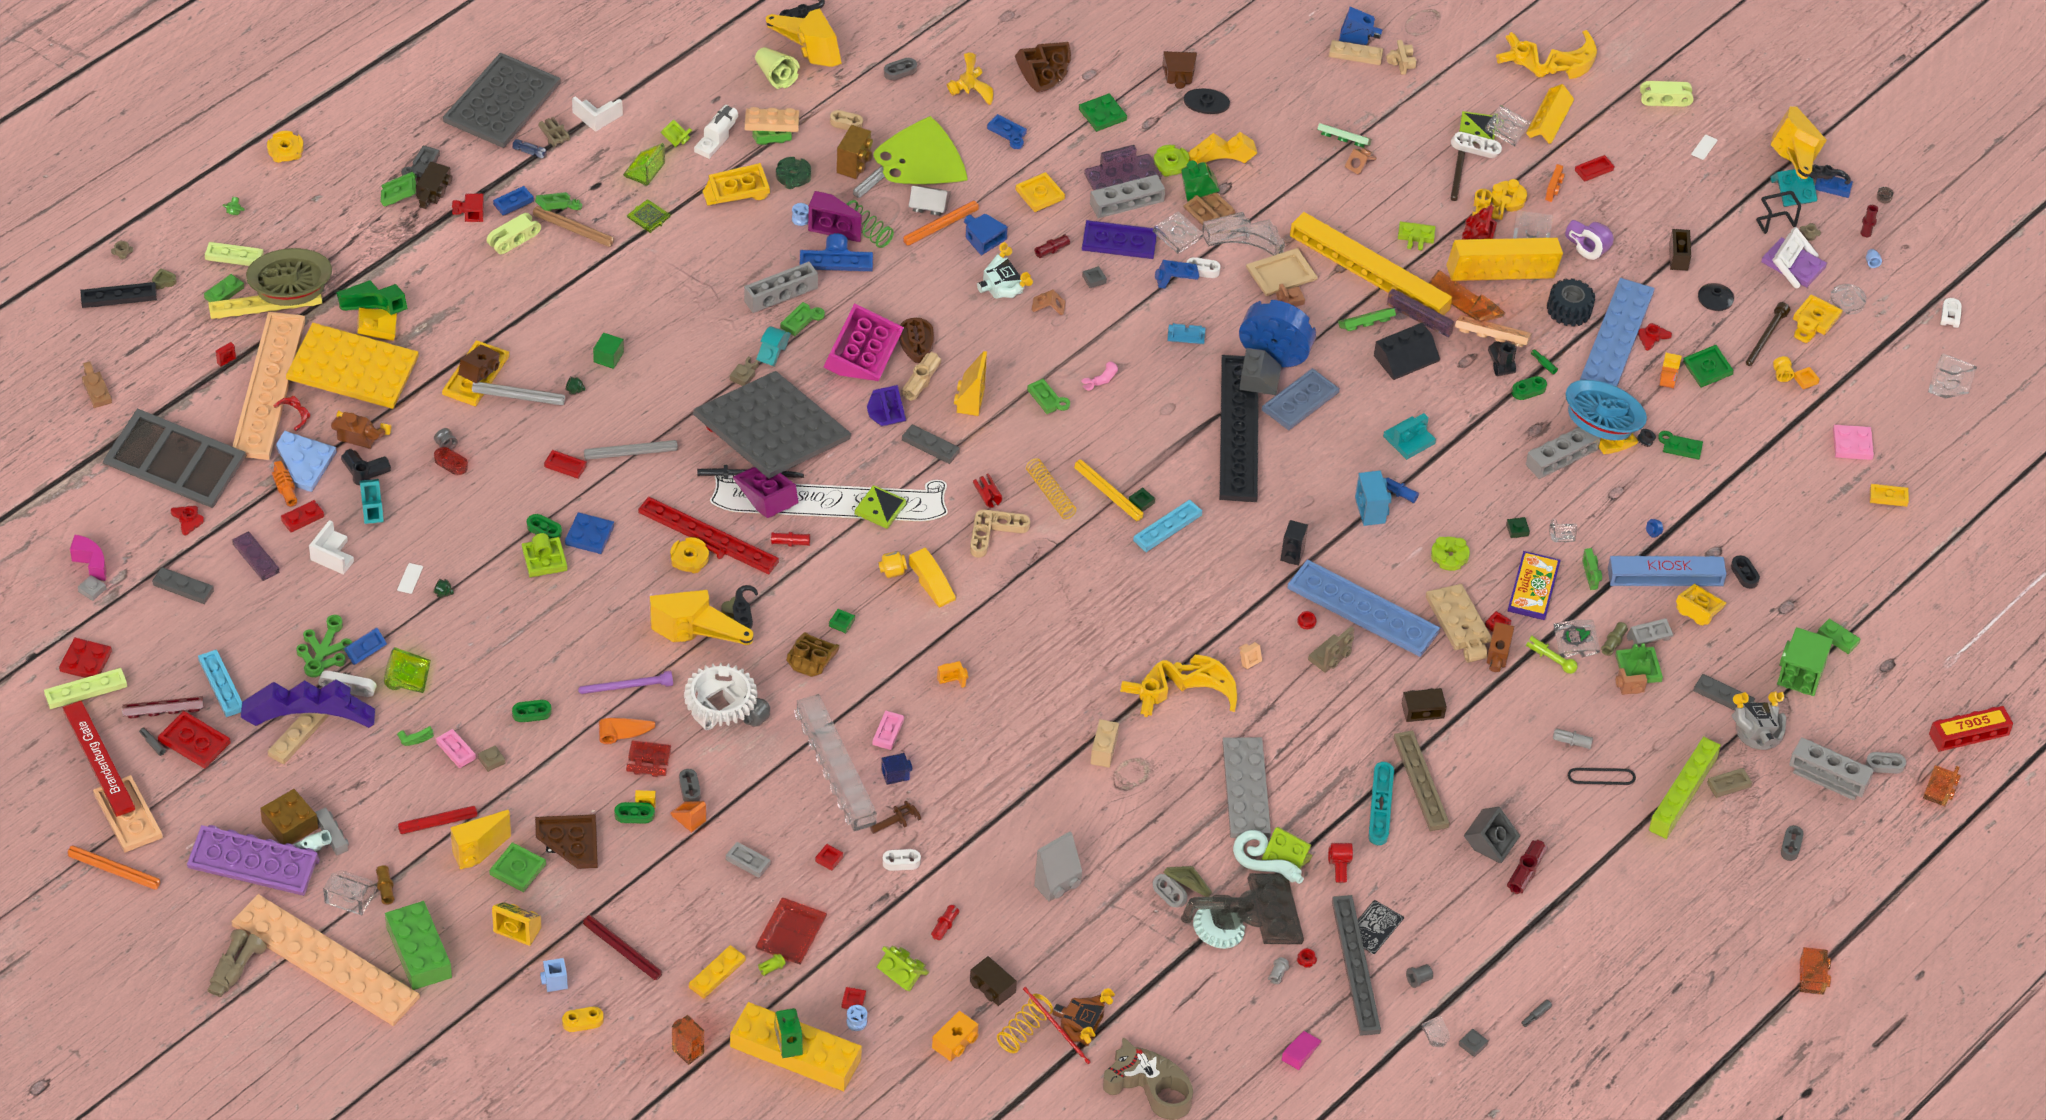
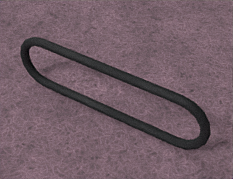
[1567,768,1636,785]

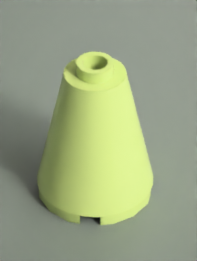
[755,47,800,89]

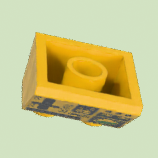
[492,902,541,946]

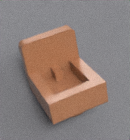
[1615,668,1647,695]

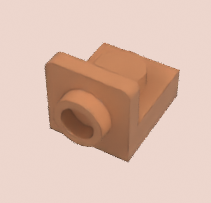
[1276,284,1305,306]

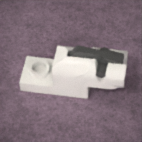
[694,105,738,159]

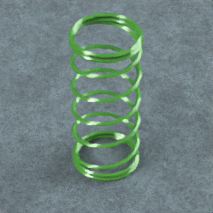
[847,200,894,248]

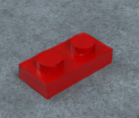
[281,500,324,533]

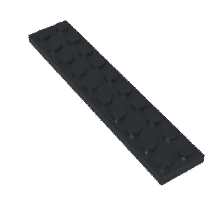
[1219,355,1258,502]

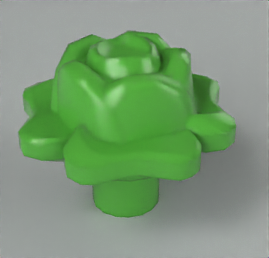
[223,196,245,215]

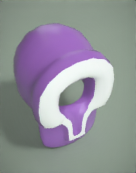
[1565,220,1614,260]

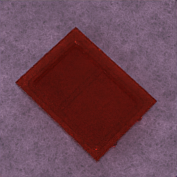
[756,897,827,965]

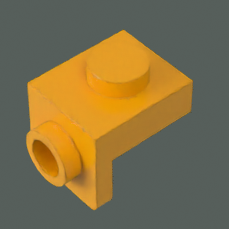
[937,661,968,688]

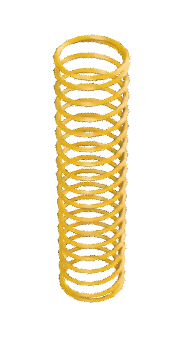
[1026,458,1076,519]

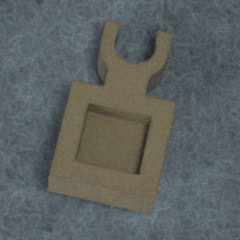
[730,356,759,386]

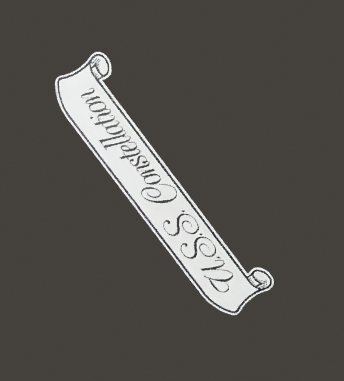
[710,475,948,521]

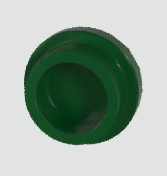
[565,376,586,395]
[433,578,454,598]

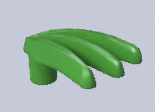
[397,726,434,746]

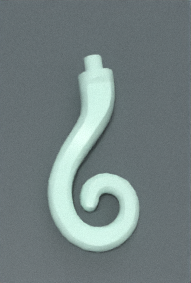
[1233,830,1304,884]

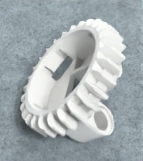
[684,663,757,730]

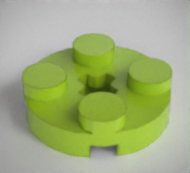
[1153,145,1189,177]
[1431,537,1470,571]

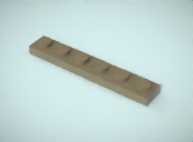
[1393,731,1450,831]

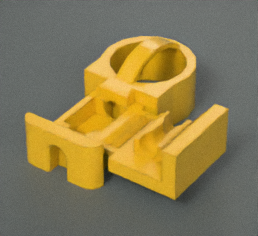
[1472,189,1505,220]

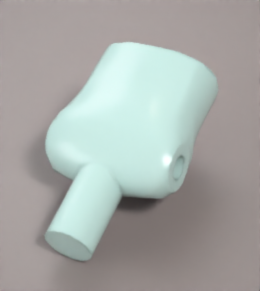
[293,830,332,852]

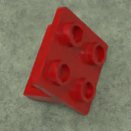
[1462,205,1497,240]

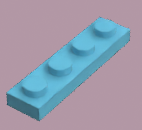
[1133,500,1202,552]
[198,649,242,717]

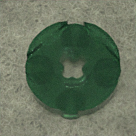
[776,157,811,189]

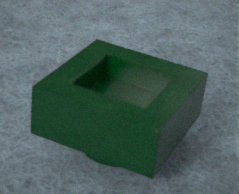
[1129,487,1156,512]
[1506,517,1530,538]

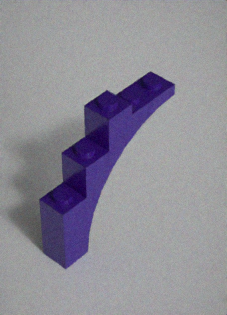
[240,679,375,728]

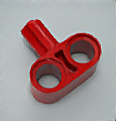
[1328,843,1353,883]

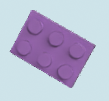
[1761,237,1827,288]

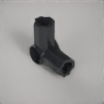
[1488,341,1516,376]
[341,448,391,485]

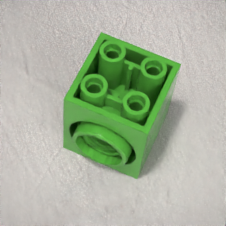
[1777,627,1833,696]

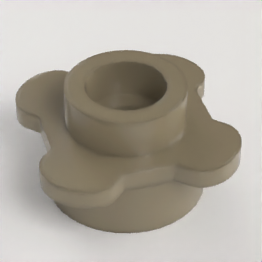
[1800,223,1821,241]
[111,241,133,259]

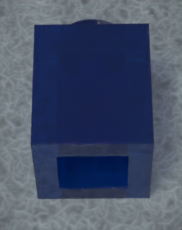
[881,753,912,785]

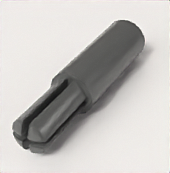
[139,727,166,756]
[1521,1000,1552,1027]

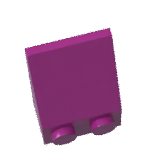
[808,191,862,242]
[733,467,799,518]

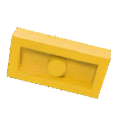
[1870,484,1909,507]

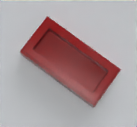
[1575,155,1615,182]
[544,450,587,479]

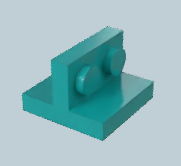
[1383,413,1436,460]

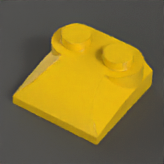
[1676,584,1726,626]

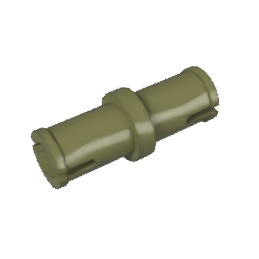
[1601,622,1628,656]

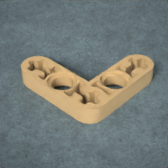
[970,510,1030,558]

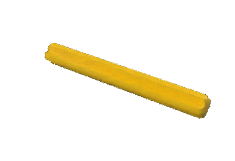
[1074,459,1144,521]

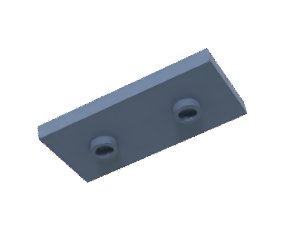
[1262,368,1340,430]

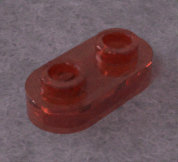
[434,447,468,475]

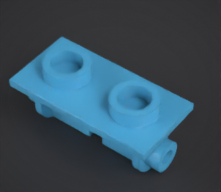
[1167,323,1206,344]

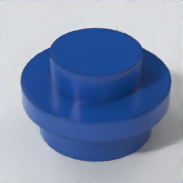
[1646,519,1663,538]

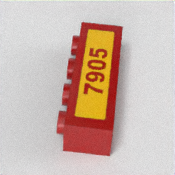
[1929,706,2013,752]

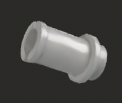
[1268,957,1289,984]

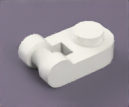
[1940,298,1962,328]

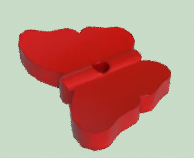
[1638,323,1672,351]
[171,506,204,536]

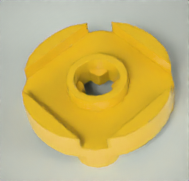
[267,131,304,163]
[1492,179,1527,212]
[670,537,709,574]

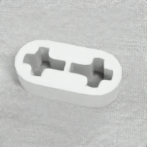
[1186,258,1220,278]
[882,849,921,871]

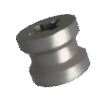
[434,428,458,452]

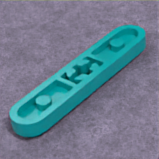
[1368,762,1394,846]

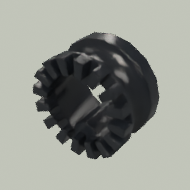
[1637,429,1656,447]

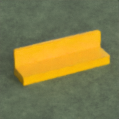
[1526,84,1574,144]

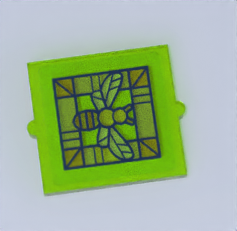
[627,199,671,233]

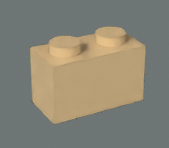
[1090,719,1119,768]

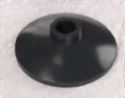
[1698,283,1734,311]

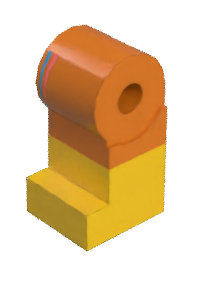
[1659,353,1682,389]

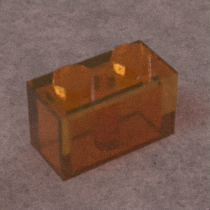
[1800,947,1831,995]
[672,1015,704,1065]

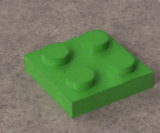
[489,842,546,893]

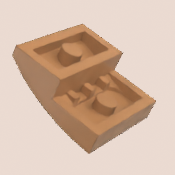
[1183,193,1235,229]

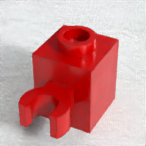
[452,194,484,222]

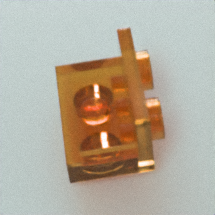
[1923,765,1961,806]

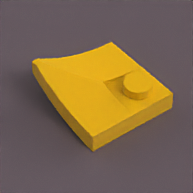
[357,308,397,341]

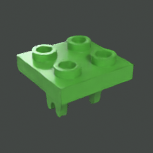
[1615,643,1663,683]

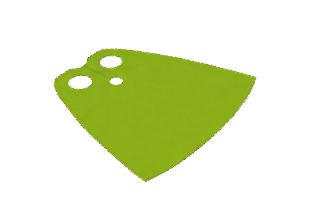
[873,116,968,184]

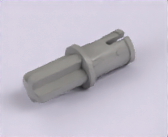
[1553,728,1593,749]

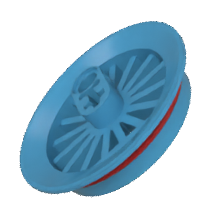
[1565,380,1647,440]

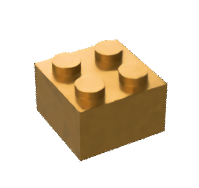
[837,124,873,179]
[260,789,318,845]

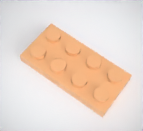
[1455,315,1532,347]
[93,775,163,853]

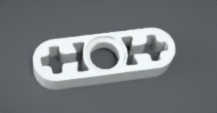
[1451,132,1502,158]
[318,671,377,697]

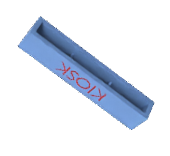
[1608,556,1726,586]

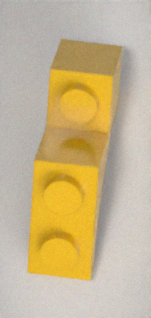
[1188,132,1257,164]

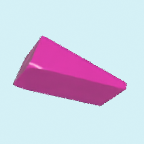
[1282,1031,1321,1070]

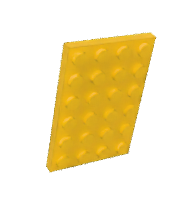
[286,322,419,409]

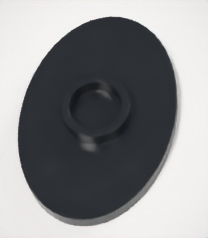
[1184,88,1230,114]

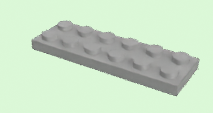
[1222,737,1271,838]

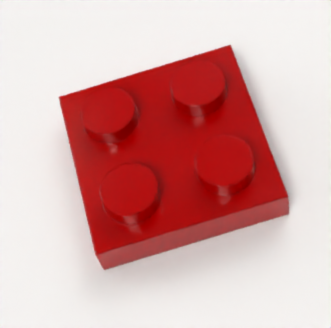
[59,637,112,678]

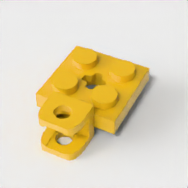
[1793,294,1843,343]

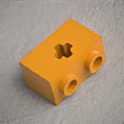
[932,1010,979,1061]

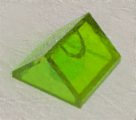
[623,143,665,186]

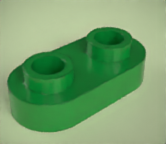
[1512,376,1547,400]
[526,514,562,539]
[512,700,552,722]
[614,802,655,824]

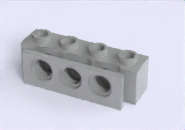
[1789,737,1874,801]

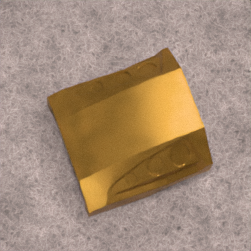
[786,632,840,677]

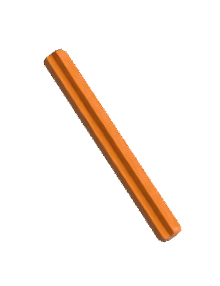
[903,200,979,246]
[67,845,161,890]

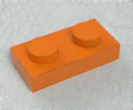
[1545,164,1565,202]

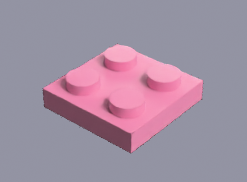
[1833,425,1874,460]

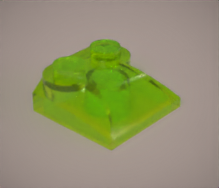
[384,647,431,693]

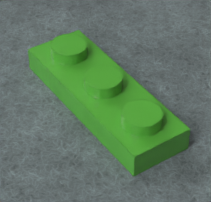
[1338,308,1396,331]

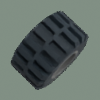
[1547,278,1595,327]

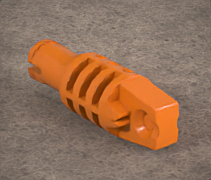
[272,461,297,507]

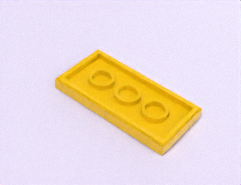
[442,340,510,407]

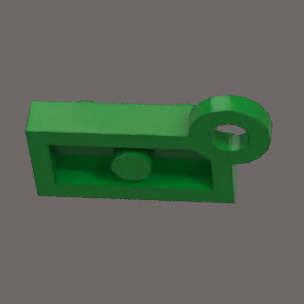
[1658,431,1703,460]

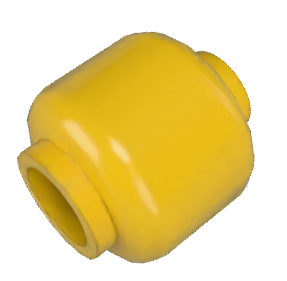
[878,551,907,578]

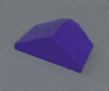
[867,385,906,427]

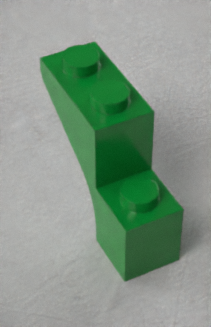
[336,280,408,315]

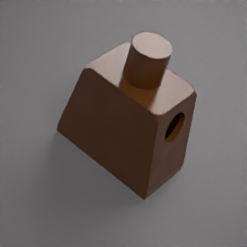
[1162,51,1197,89]

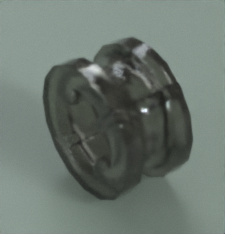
[1876,187,1894,204]

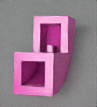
[70,535,106,581]

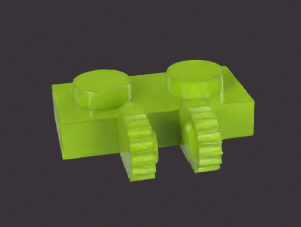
[1398,221,1436,251]

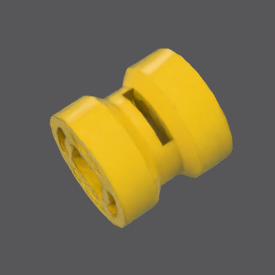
[1773,356,1794,382]

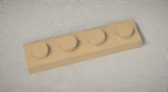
[268,713,329,764]

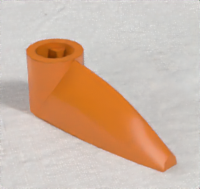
[599,718,655,744]

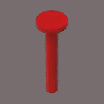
[705,543,725,559]

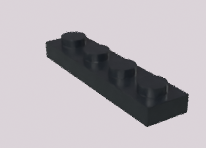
[80,282,157,308]

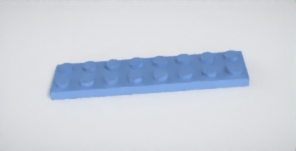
[1580,278,1655,387]
[1287,559,1440,657]

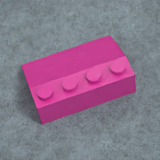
[823,303,904,381]

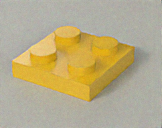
[1015,172,1065,212]

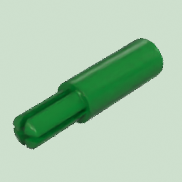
[1531,349,1558,375]

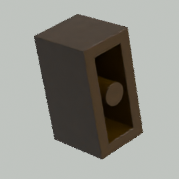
[1669,229,1691,271]
[1401,688,1447,722]
[970,956,1017,1006]

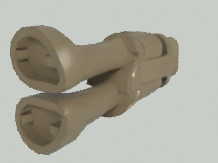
[207,929,267,997]

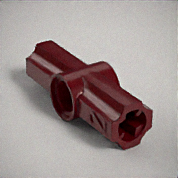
[1507,839,1548,894]

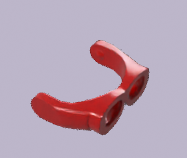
[273,396,310,431]

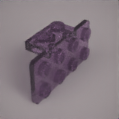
[1084,145,1162,191]

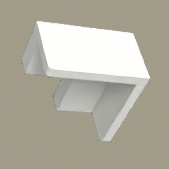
[572,96,623,132]
[309,520,354,575]

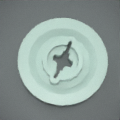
[1193,903,1245,949]

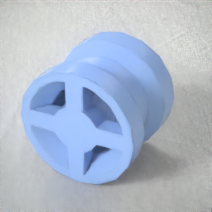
[792,203,809,226]
[846,1005,868,1031]

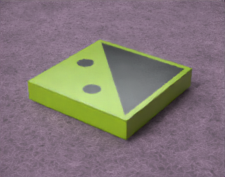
[1459,111,1497,143]
[854,485,906,529]

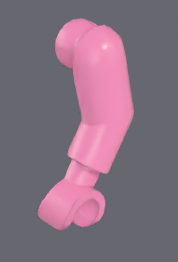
[1081,361,1118,391]

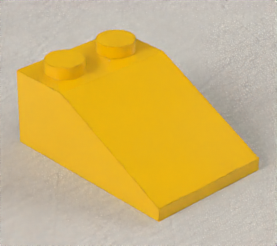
[954,351,987,416]
[450,810,511,870]

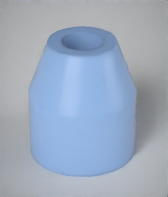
[1866,249,1882,268]

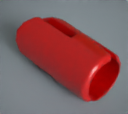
[973,473,1003,508]

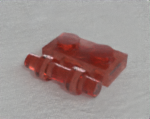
[626,740,671,777]

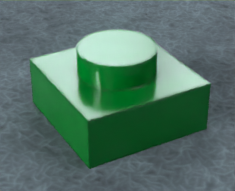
[829,609,855,634]

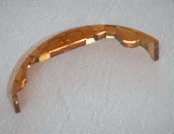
[1429,270,1506,323]

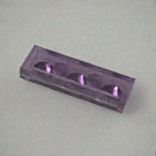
[232,531,280,581]

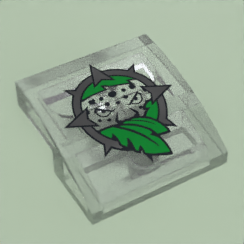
[1553,620,1600,658]

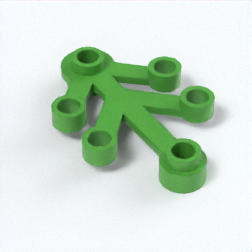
[296,615,352,677]

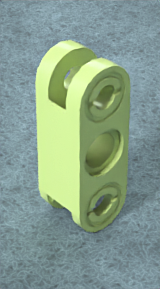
[1640,81,1693,107]
[486,213,541,254]

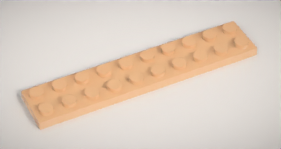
[232,312,305,460]
[232,894,420,1026]

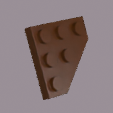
[535,814,598,869]

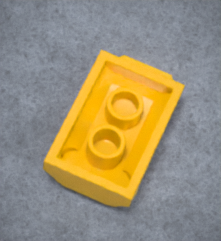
[703,163,770,206]

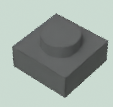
[1082,266,1107,288]
[1459,1029,1488,1057]

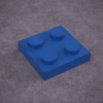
[565,512,614,554]

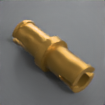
[376,865,395,905]

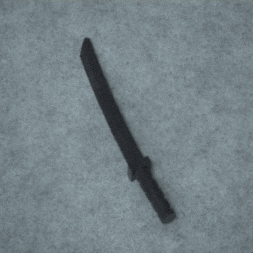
[697,465,804,479]

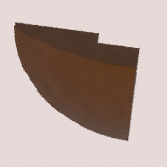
[1015,42,1071,92]

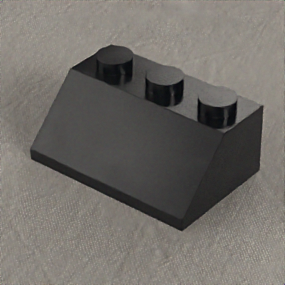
[1374,322,1440,380]

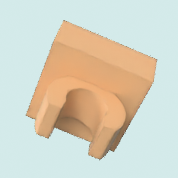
[1239,642,1262,669]

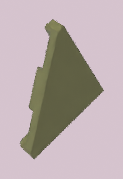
[1164,866,1212,898]

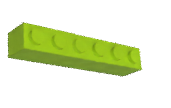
[1649,736,1721,839]

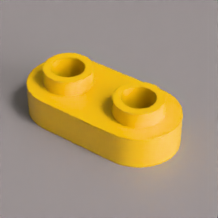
[562,1007,604,1032]

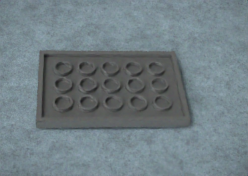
[443,52,561,148]

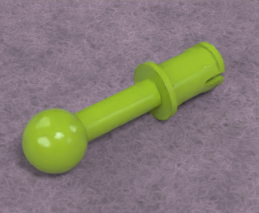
[1525,636,1578,674]

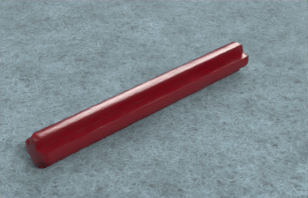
[583,915,662,980]

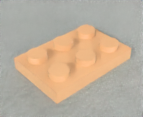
[745,107,799,132]

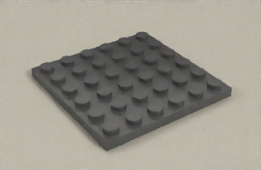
[693,371,852,478]

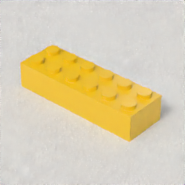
[1446,238,1563,281]
[730,1002,862,1091]

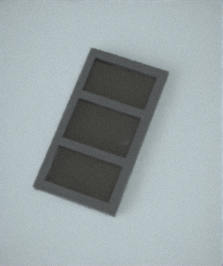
[103,408,247,508]

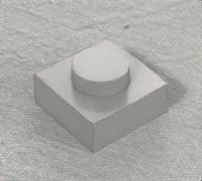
[78,575,106,601]

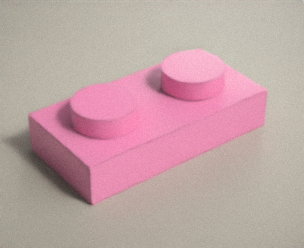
[873,711,904,750]
[436,729,476,769]

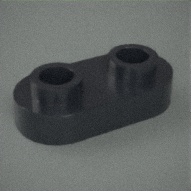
[1731,555,1760,589]

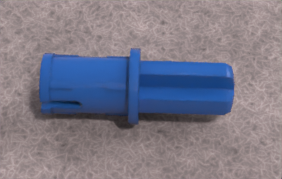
[1386,478,1419,503]

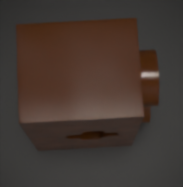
[458,344,500,384]

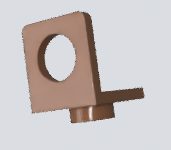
[1345,148,1377,174]
[1032,289,1066,315]

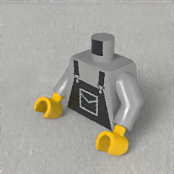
[1731,691,1784,746]

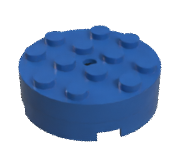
[1239,300,1316,367]

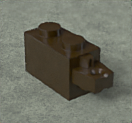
[416,162,453,209]

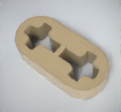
[830,110,863,130]

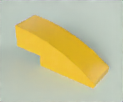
[909,547,956,608]

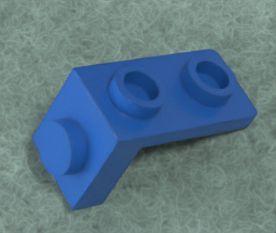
[1155,260,1199,288]

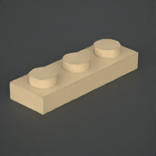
[1329,40,1383,65]

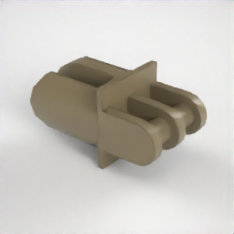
[538,117,570,147]

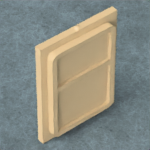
[1246,248,1318,296]

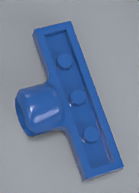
[800,233,873,272]

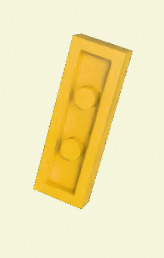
[689,945,746,999]

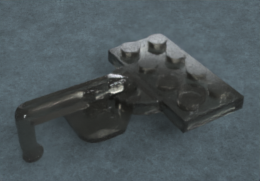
[1181,873,1304,944]

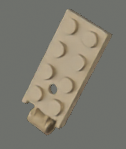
[1426,584,1492,663]

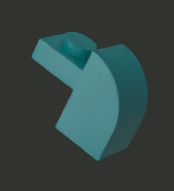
[756,326,791,367]

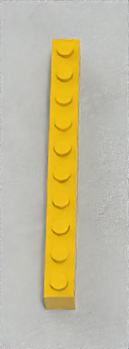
[1290,212,1452,321]

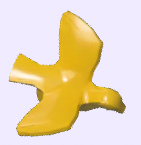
[946,52,993,105]

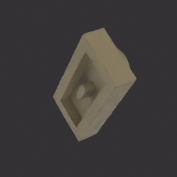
[1707,768,1752,798]

